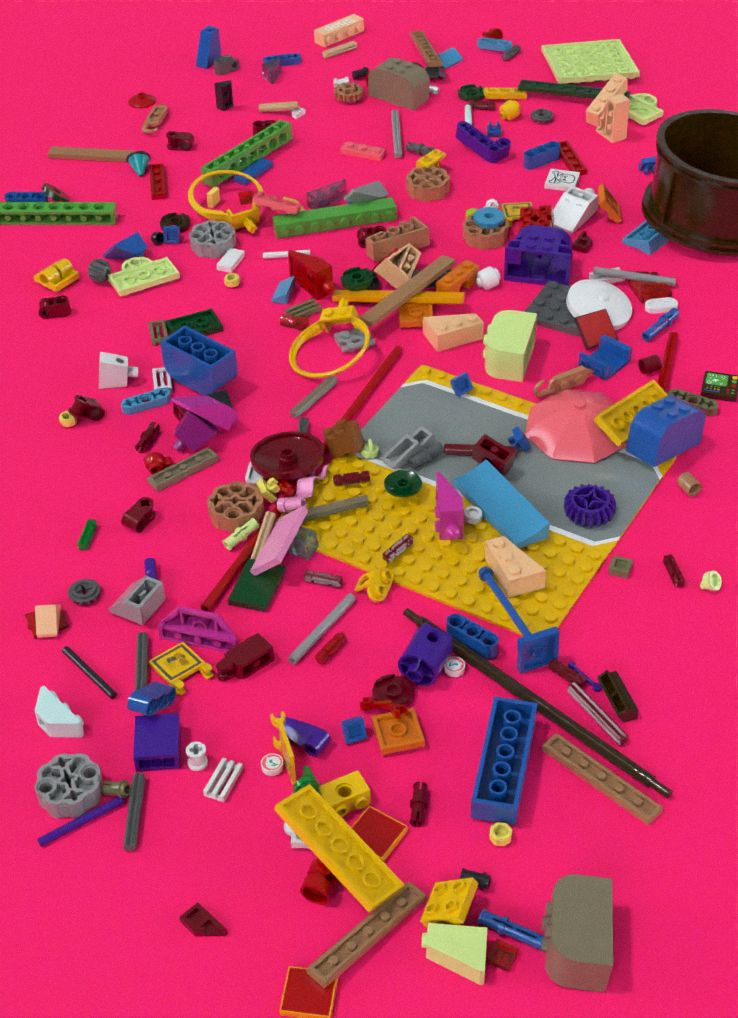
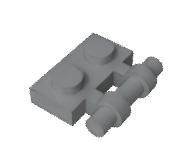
[334,329,375,353]

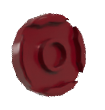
[372,674,414,711]

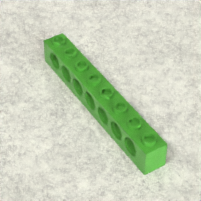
[201,120,293,187]
[0,202,118,225]

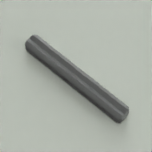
[134,632,148,691]
[123,772,145,852]

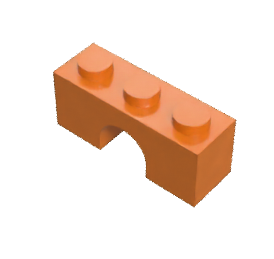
[436,260,479,292]

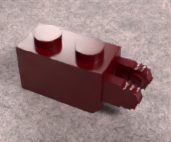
[216,633,274,682]

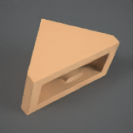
[35,604,61,638]

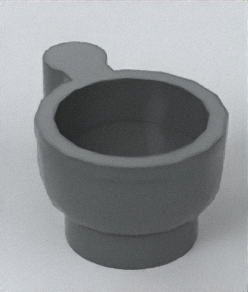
[425,65,445,79]

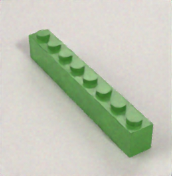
[272,197,397,239]

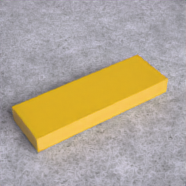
[483,87,527,99]

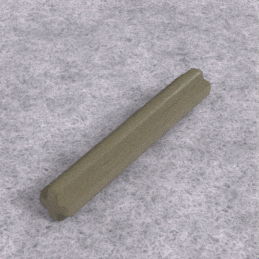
[290,375,338,419]
[303,494,369,522]

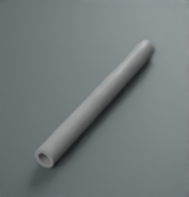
[593,267,676,286]
[288,593,356,665]

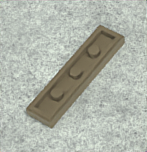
[147,447,219,492]

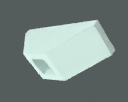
[35,686,84,738]

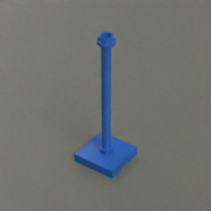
[478,566,560,674]

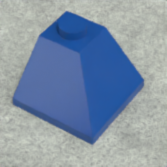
[102,232,148,259]

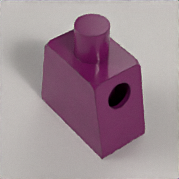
[173,410,217,452]

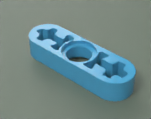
[477,38,512,52]
[121,388,171,415]

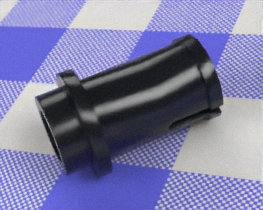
[352,67,369,80]
[460,868,491,891]

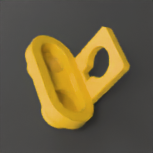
[354,567,394,603]

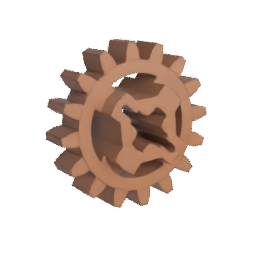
[334,82,364,103]

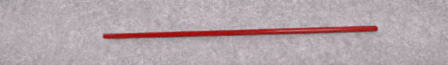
[200,345,402,612]

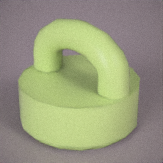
[360,438,379,458]
[700,570,722,591]

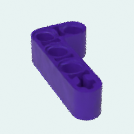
[455,121,511,163]

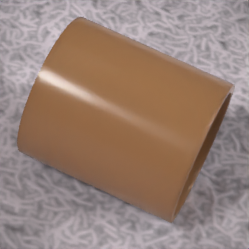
[677,472,702,497]

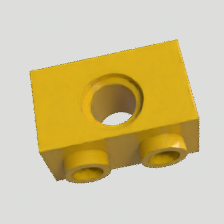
[318,770,371,817]

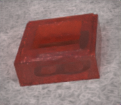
[238,190,254,205]
[486,939,520,973]

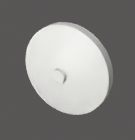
[566,279,632,330]

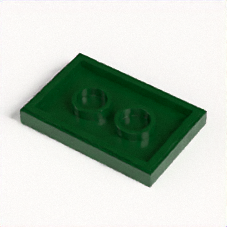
[165,308,223,336]
[228,559,286,612]

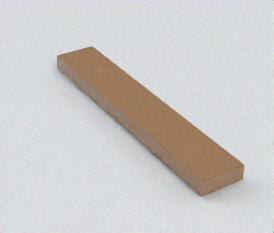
[48,146,134,163]
[542,733,663,826]
[307,881,427,988]

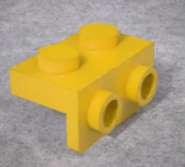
[416,149,446,168]

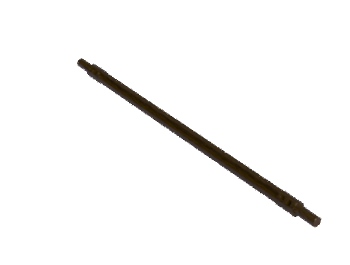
[403,608,673,799]

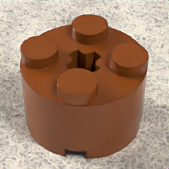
[322,419,365,458]

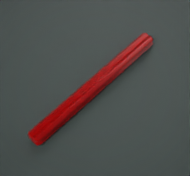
[657,332,678,392]

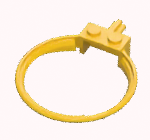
[188,170,264,234]
[289,298,370,378]

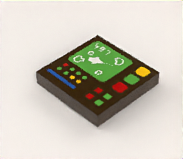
[700,371,738,402]

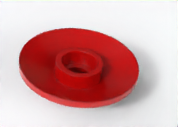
[128,92,156,109]

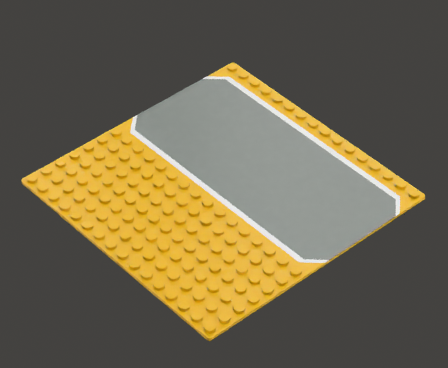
[271,365,677,637]

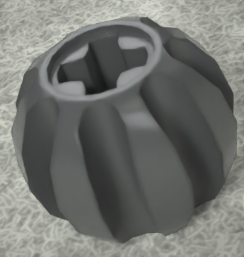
[88,259,111,283]

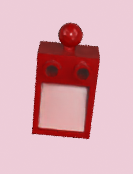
[288,250,336,300]

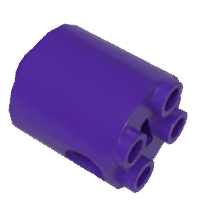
[398,623,453,686]

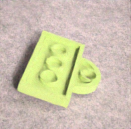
[628,93,664,125]
[108,257,180,296]

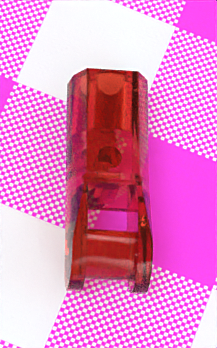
[280,314,310,331]

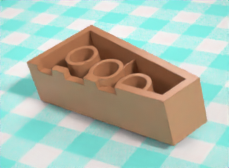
[365,216,430,261]

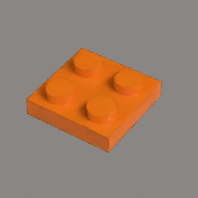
[598,183,622,224]
[399,303,433,328]
[371,708,425,755]

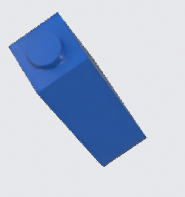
[196,25,221,69]

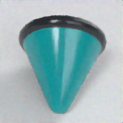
[126,151,151,177]

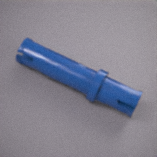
[641,308,680,342]
[478,909,544,950]

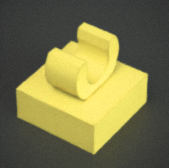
[256,477,281,503]

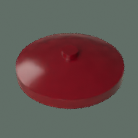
[250,431,325,480]

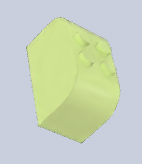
[483,310,537,382]

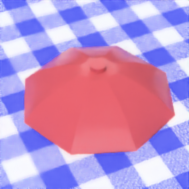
[525,389,627,463]

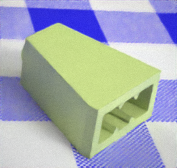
[422,923,487,985]

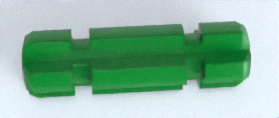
[77,519,97,550]

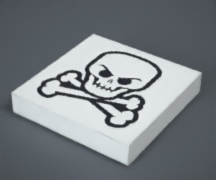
[544,169,580,191]

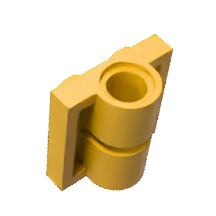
[33,258,80,292]
[420,877,479,928]

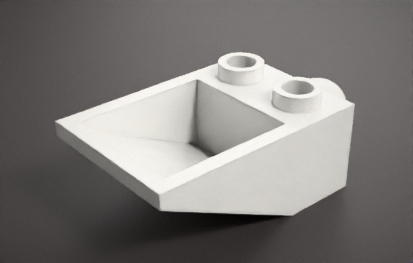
[553,186,598,234]

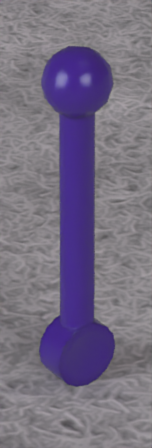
[568,661,601,692]

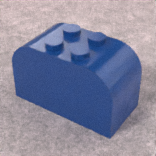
[160,325,238,395]
[626,395,706,467]

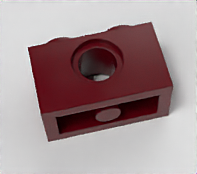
[472,434,515,476]

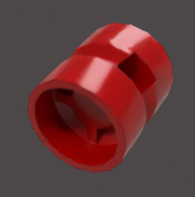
[300,858,338,905]

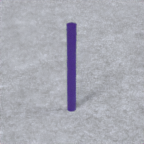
[37,797,124,847]

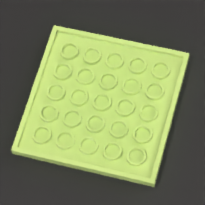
[541,39,640,84]

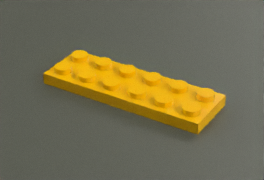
[593,379,669,447]
[274,784,405,913]

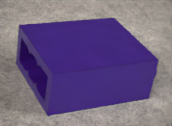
[133,713,181,772]

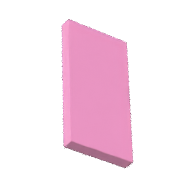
[250,506,308,576]

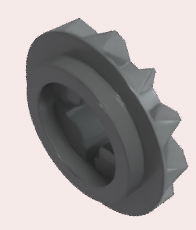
[531,109,553,123]
[68,579,100,605]

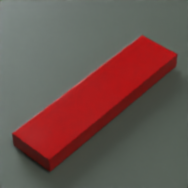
[559,141,587,175]
[149,163,167,200]

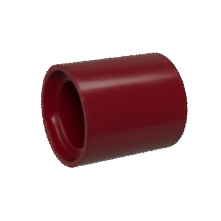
[638,355,661,374]

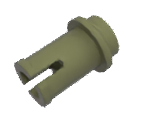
[102,780,132,798]

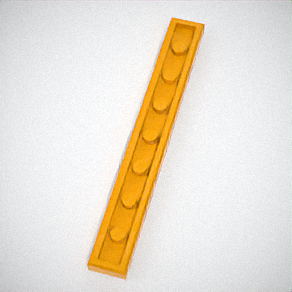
[332,290,465,304]

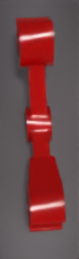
[360,697,408,719]

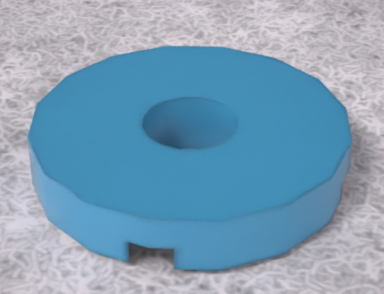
[473,207,505,229]

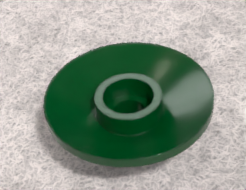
[384,470,422,497]

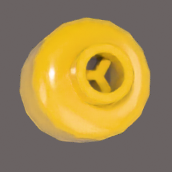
[499,100,521,121]

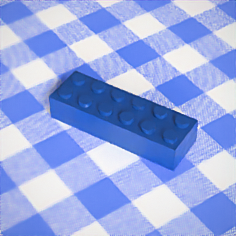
[471,696,538,826]

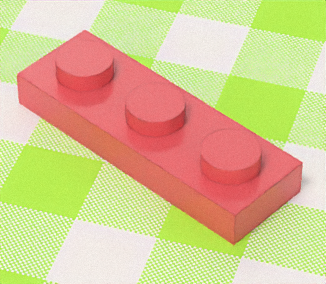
[340,141,386,161]

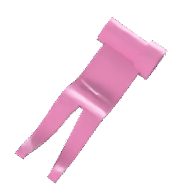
[277,465,328,513]

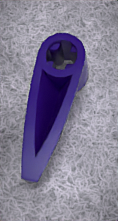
[278,716,331,758]

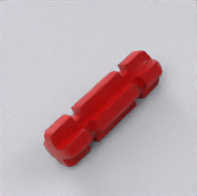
[277,480,294,495]
[315,632,347,664]

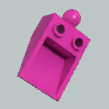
[170,395,238,431]
[435,472,464,540]

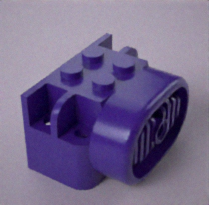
[504,225,573,286]

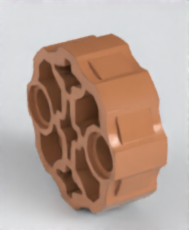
[406,166,450,202]
[463,213,509,250]
[207,481,264,533]

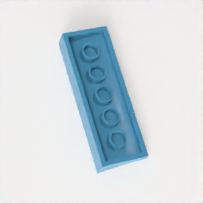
[622,220,669,255]
[453,460,550,548]

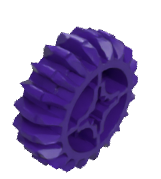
[564,483,616,528]

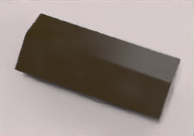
[597,670,638,722]

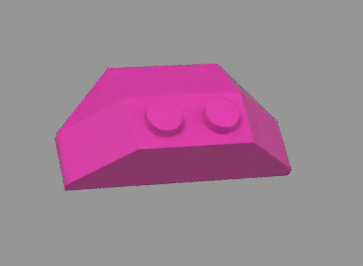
[158,606,238,653]

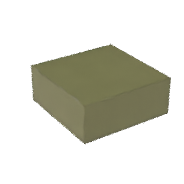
[608,555,633,579]

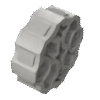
[189,220,236,259]
[34,753,103,819]

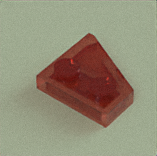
[629,280,673,304]

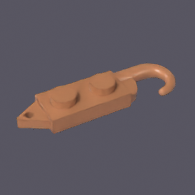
[142,103,168,134]
[533,365,594,398]

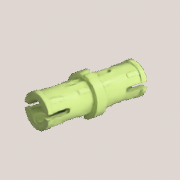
[222,518,260,551]

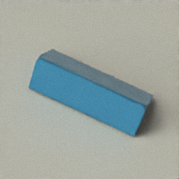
[438,47,463,69]
[271,276,296,304]

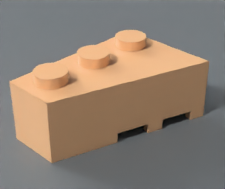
[423,313,484,352]

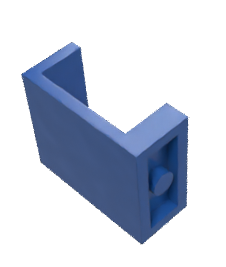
[578,334,632,381]

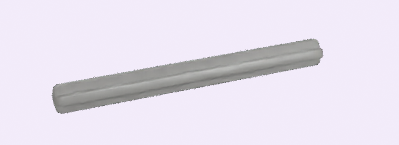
[391,110,402,158]

